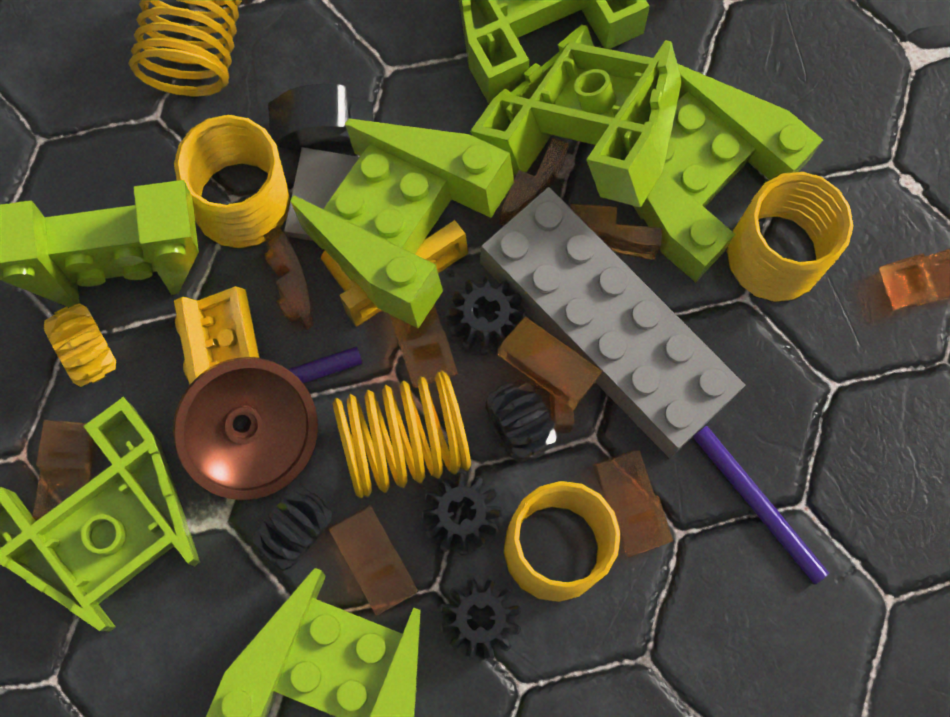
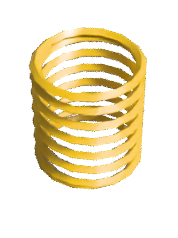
[128,0,242,97]
[174,115,290,248]
[727,172,853,302]
[332,370,471,499]
[504,481,620,602]

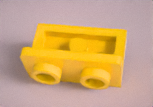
[174,286,259,385]

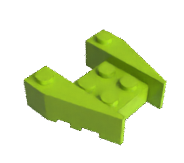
[458,0,649,104]
[470,24,682,207]
[634,64,823,283]
[290,119,514,328]
[0,180,199,307]
[0,397,200,632]
[206,568,421,717]

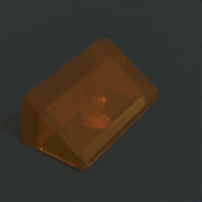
[498,316,603,410]

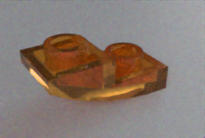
[263,226,314,331]

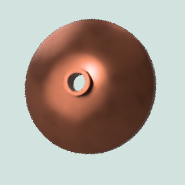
[173,357,318,500]

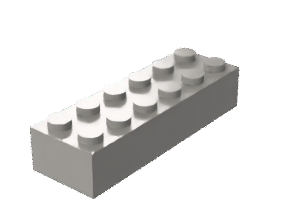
[480,187,745,459]

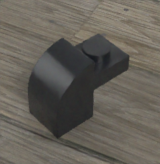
[268,84,374,152]

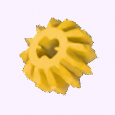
[44,303,116,387]

